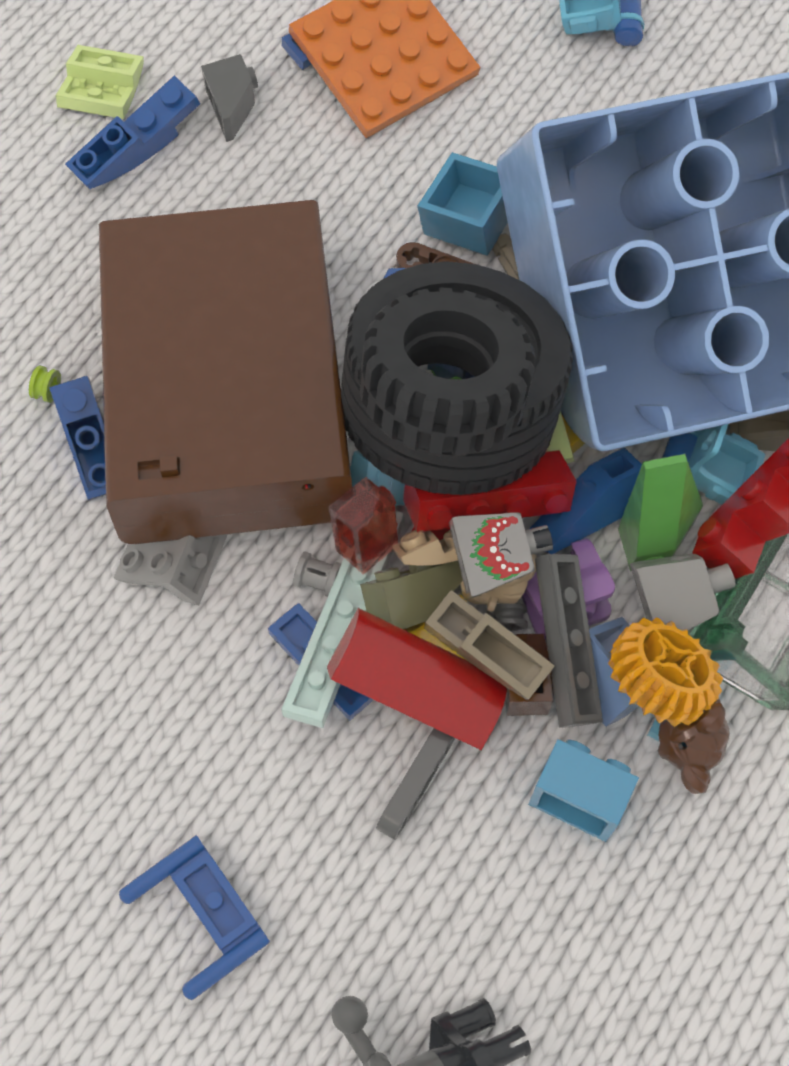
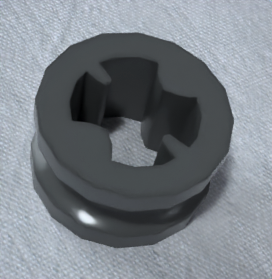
[491,603,528,631]

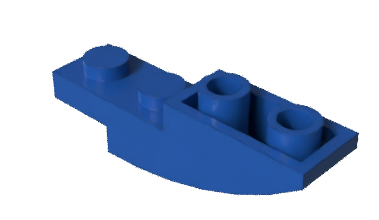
[65,75,201,189]

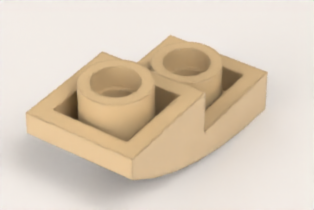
[392,530,458,566]

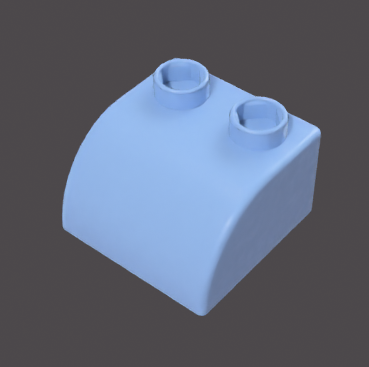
[497,72,789,451]

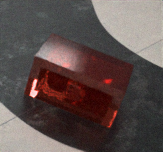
[329,477,398,575]

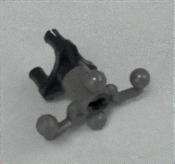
[331,996,531,1066]

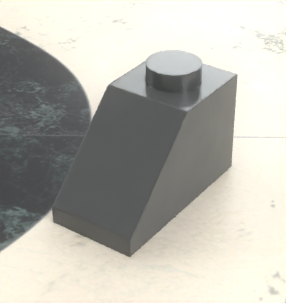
[201,54,258,142]

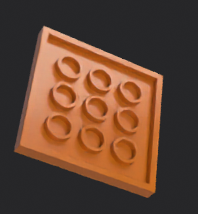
[289,0,481,139]

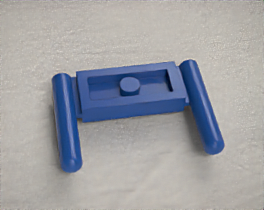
[119,835,270,1000]

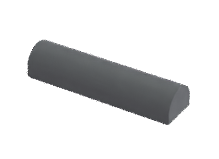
[535,554,603,728]

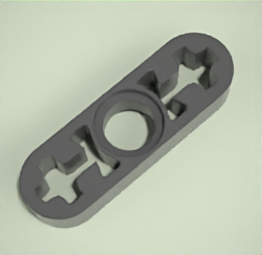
[376,728,455,840]

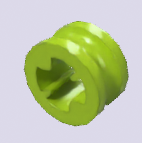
[28,365,61,403]

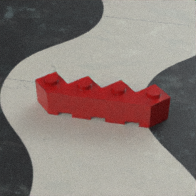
[692,438,789,579]

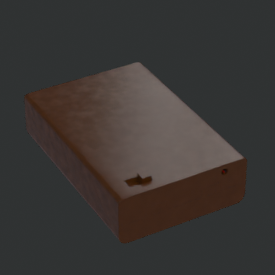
[99,200,354,544]

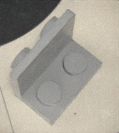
[114,534,227,605]

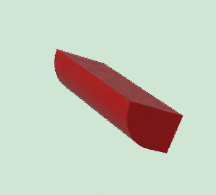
[327,608,507,751]

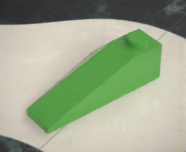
[618,454,703,572]

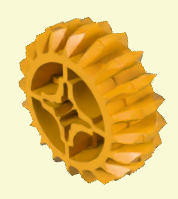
[608,617,723,727]

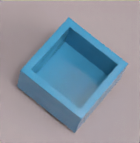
[417,152,508,256]
[528,739,639,842]

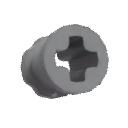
[293,551,342,597]

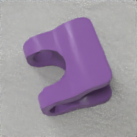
[521,539,615,640]

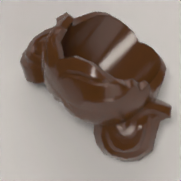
[657,699,730,794]

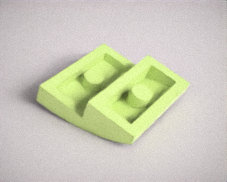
[55,45,144,119]

